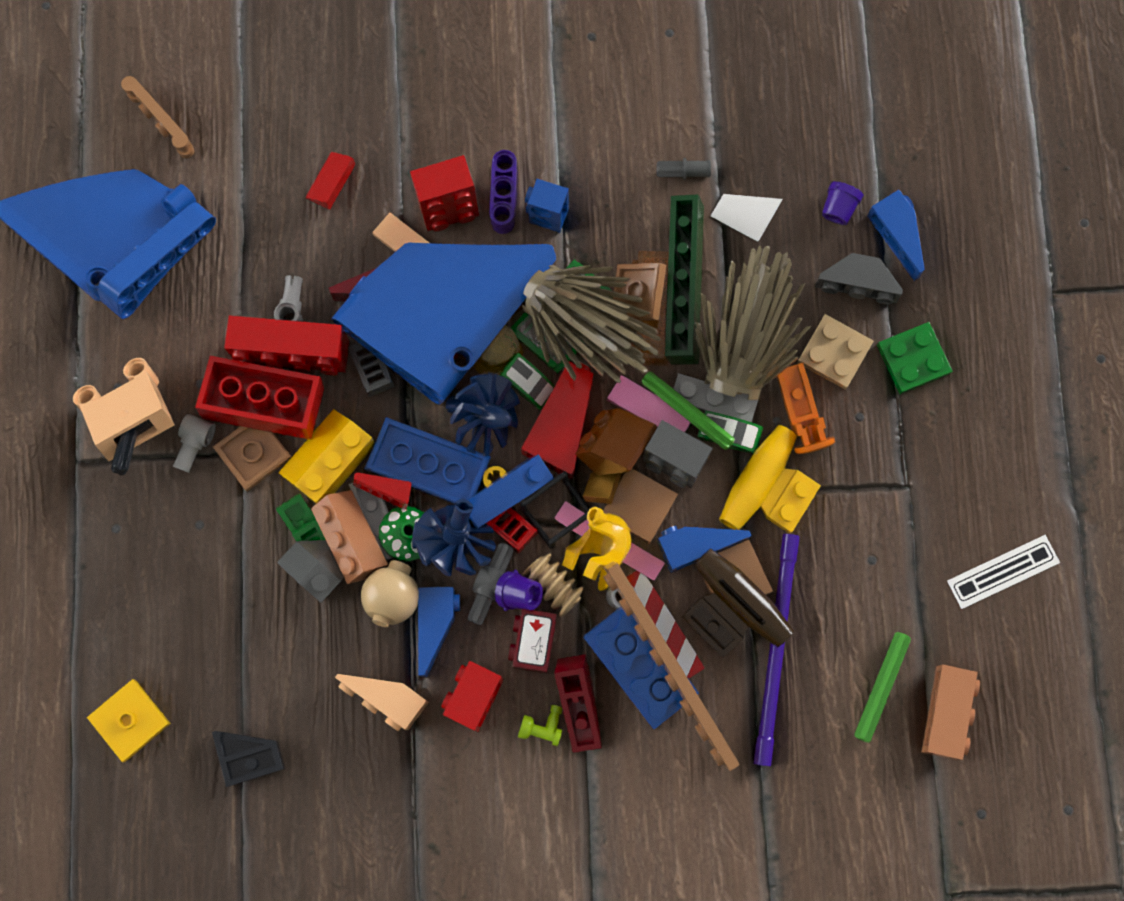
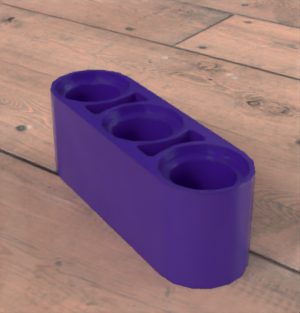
[489,150,518,234]

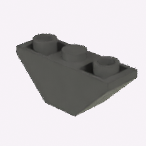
[815,253,903,304]

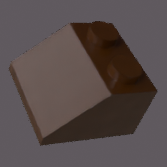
[575,408,657,476]

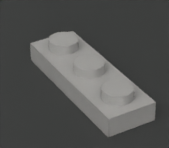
[674,373,758,422]

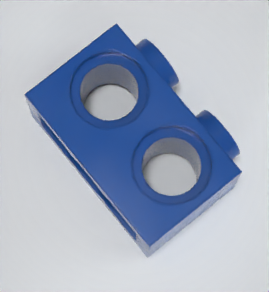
[525,179,569,233]

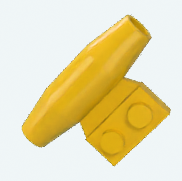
[719,425,821,533]

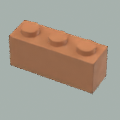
[311,490,388,584]
[921,664,980,760]

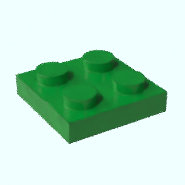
[877,322,953,394]

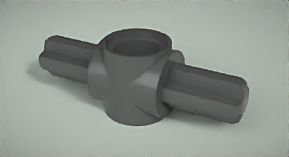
[467,543,514,625]

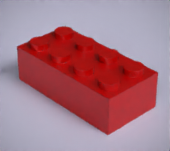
[224,315,350,375]
[195,355,325,440]

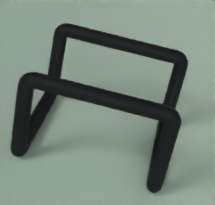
[521,471,590,549]

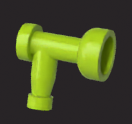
[518,705,563,747]

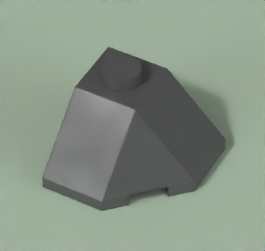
[277,540,344,603]

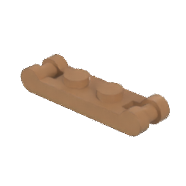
[121,76,194,158]

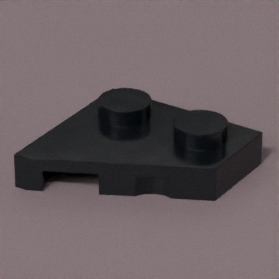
[212,731,285,787]

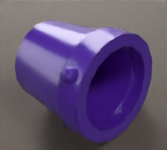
[822,181,864,225]
[495,570,543,611]

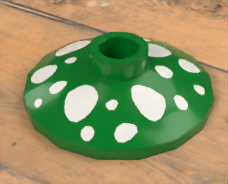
[378,506,424,562]

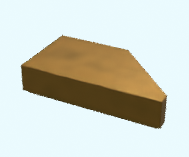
[583,472,622,504]

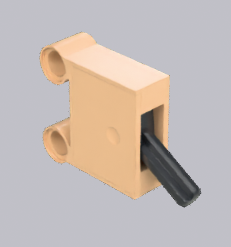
[73,358,175,475]

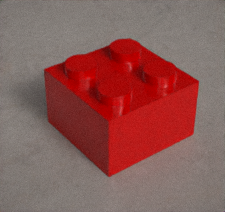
[441,660,504,732]

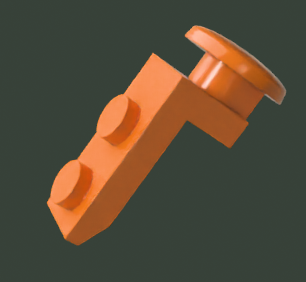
[776,363,835,454]

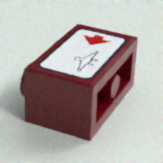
[508,609,557,674]

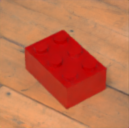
[410,155,479,232]

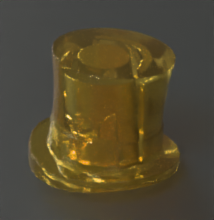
[473,325,523,375]

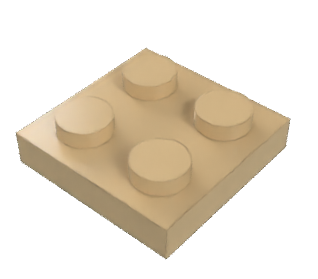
[797,314,874,390]

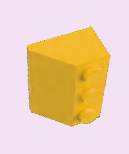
[278,409,375,504]

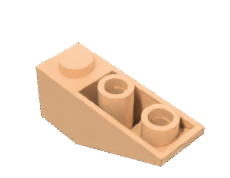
[335,674,429,732]

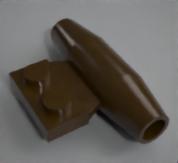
[682,548,794,658]

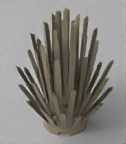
[694,246,811,400]
[522,265,661,383]

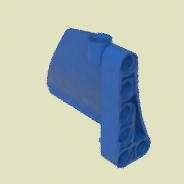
[0,169,216,319]
[331,242,556,405]

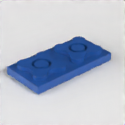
[365,417,491,504]
[583,607,699,729]

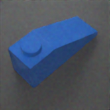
[867,190,925,281]
[468,454,554,529]
[657,526,752,573]
[418,587,461,677]

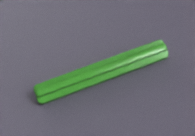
[642,371,735,450]
[854,632,911,743]

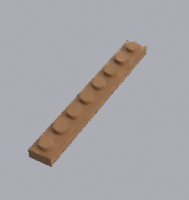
[603,561,740,771]

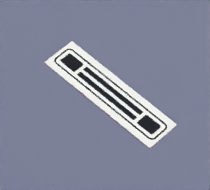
[947,535,1060,609]

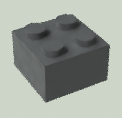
[643,420,712,488]

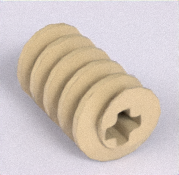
[522,553,583,617]

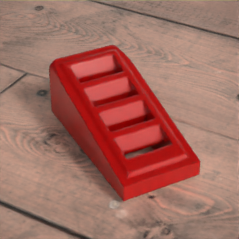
[353,472,412,510]
[485,507,538,554]

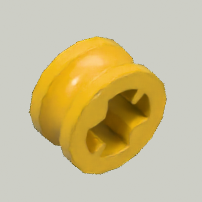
[483,466,507,488]

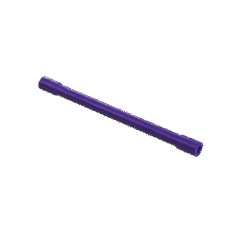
[753,534,800,767]

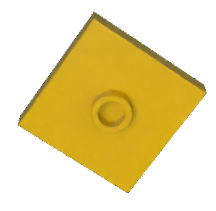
[87,679,171,762]

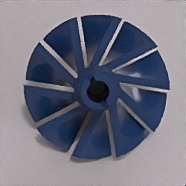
[446,373,520,456]
[412,499,496,576]

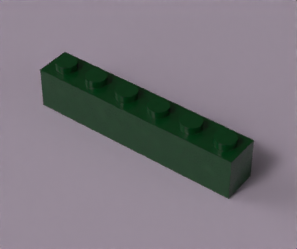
[665,194,704,365]

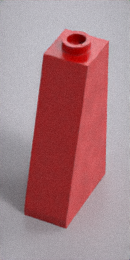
[521,361,594,480]

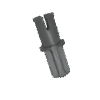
[656,158,711,180]

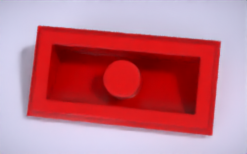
[306,152,355,210]

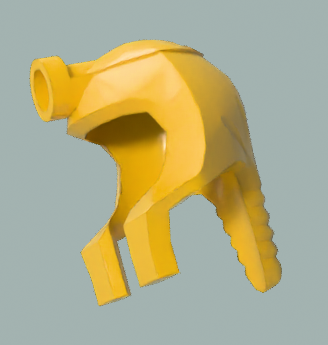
[562,506,631,591]

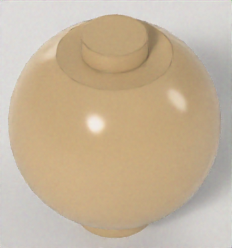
[361,561,419,627]

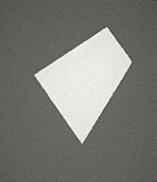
[711,194,783,241]

